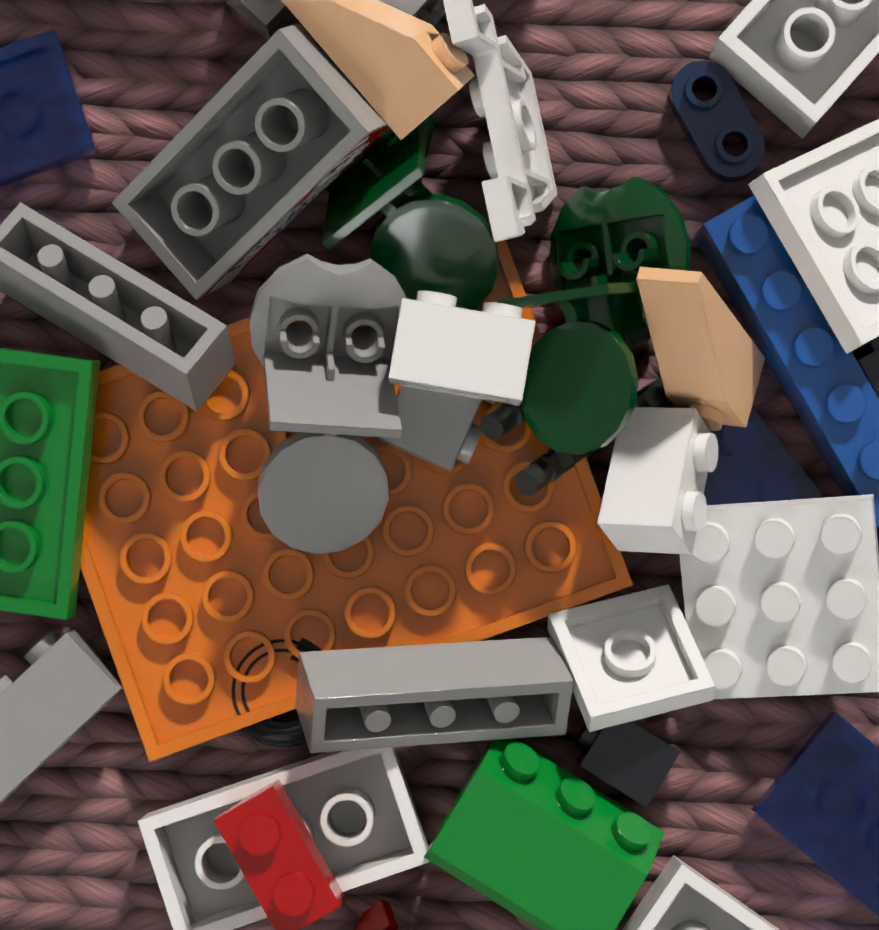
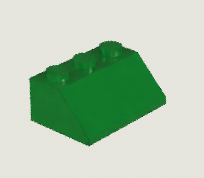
[424,738,665,930]

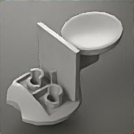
[249,254,407,554]

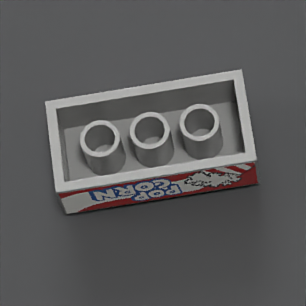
[112,23,389,300]

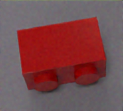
[213,779,344,930]

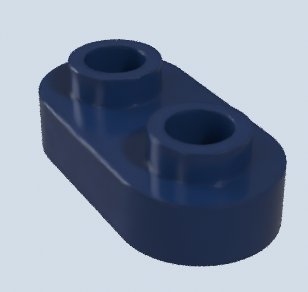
[669,60,765,182]

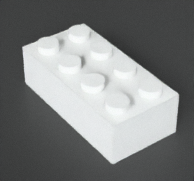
[709,0,879,139]
[138,747,430,930]

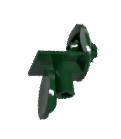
[322,114,499,310]
[498,177,691,455]

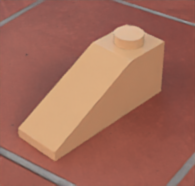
[281,0,475,140]
[636,267,765,431]

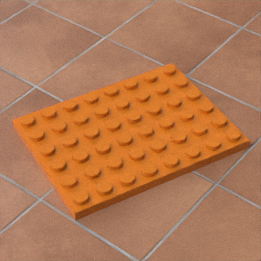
[80,230,633,762]

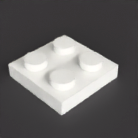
[547,584,715,732]

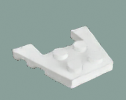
[443,0,558,242]

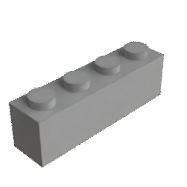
[0,202,236,411]
[0,630,123,805]
[295,637,574,753]

